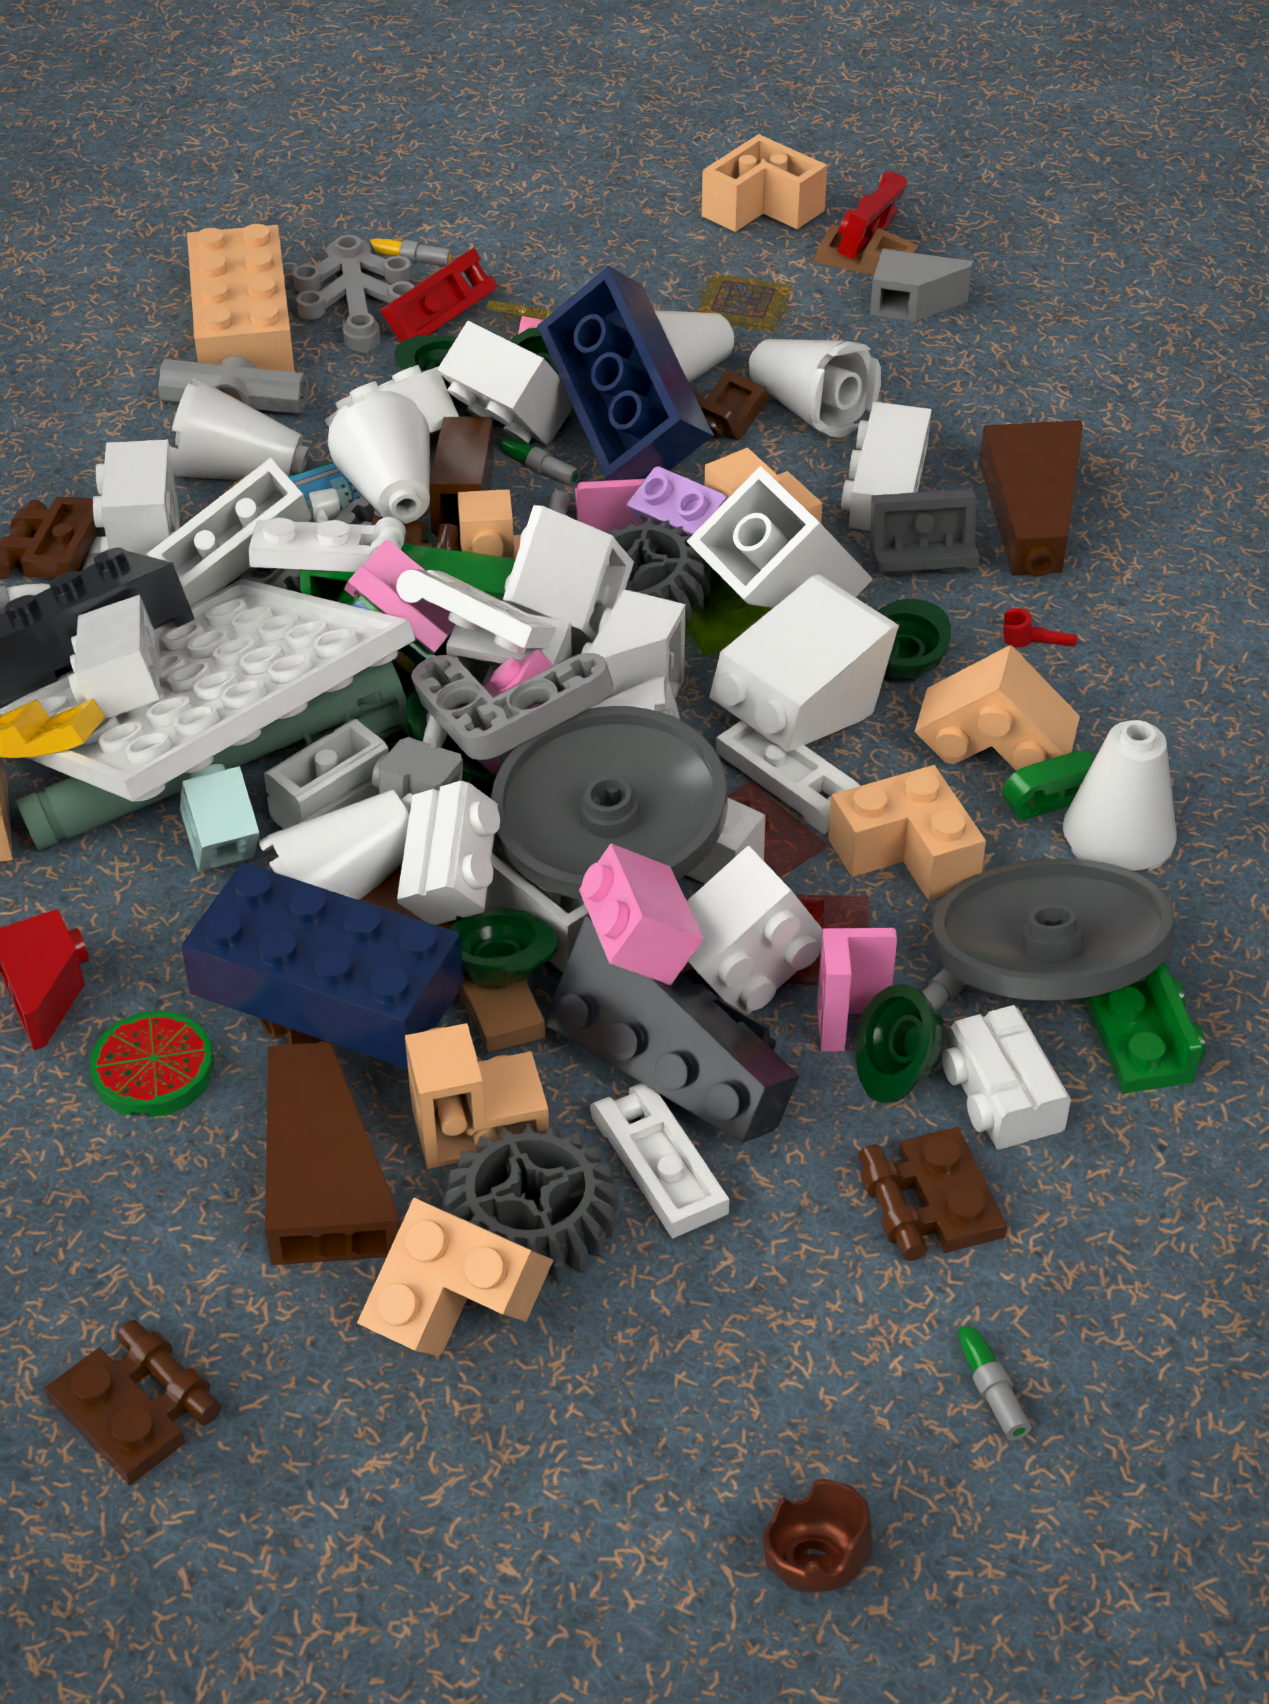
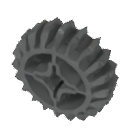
[610,518,712,623]
[443,1121,618,1284]

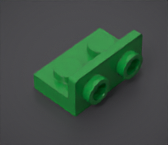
[1085,962,1206,1094]

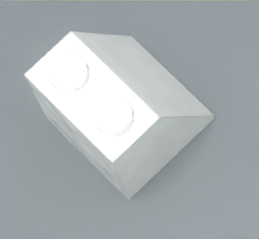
[687,466,873,608]
[709,574,899,752]

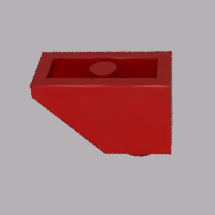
[0,909,89,1050]

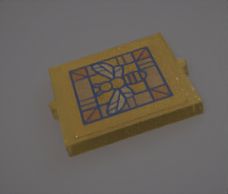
[697,273,791,332]

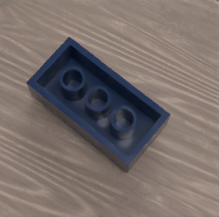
[537,266,714,481]
[181,862,464,1069]

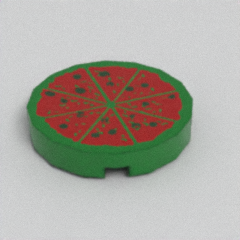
[90,1010,214,1117]

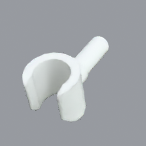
[309,488,341,523]

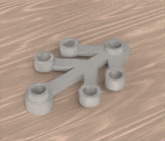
[293,235,414,351]

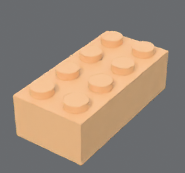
[187,224,295,372]

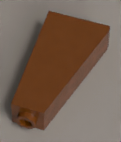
[430,417,494,548]
[979,420,1083,576]
[265,1042,399,1265]

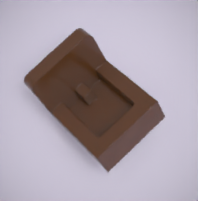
[694,370,769,441]

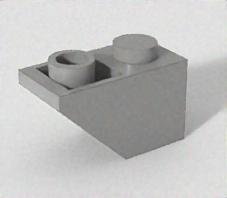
[870,249,973,321]

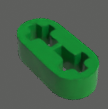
[1002,750,1096,820]

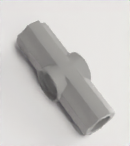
[158,356,309,414]

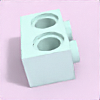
[180,764,259,872]

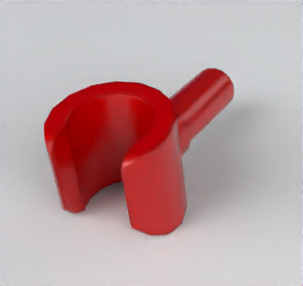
[1003,608,1077,647]

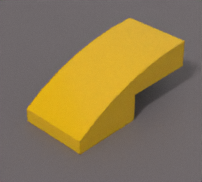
[0,698,106,758]

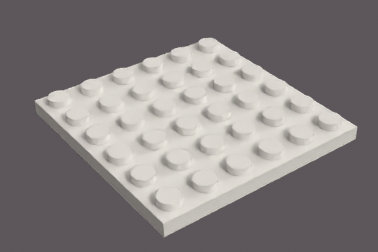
[0,578,416,802]

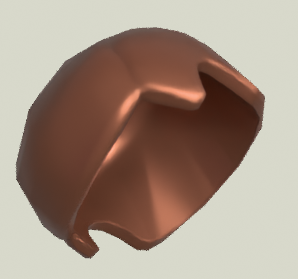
[762,1479,872,1592]

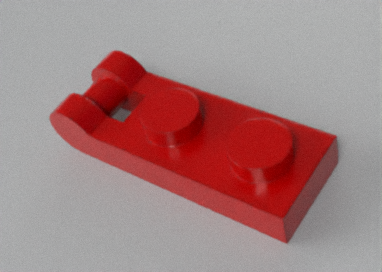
[837,172,908,260]
[380,247,499,343]

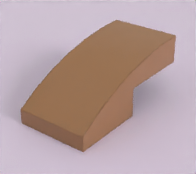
[813,224,918,275]
[458,973,546,1053]

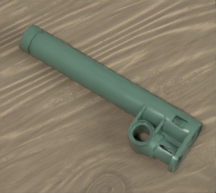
[16,661,411,851]

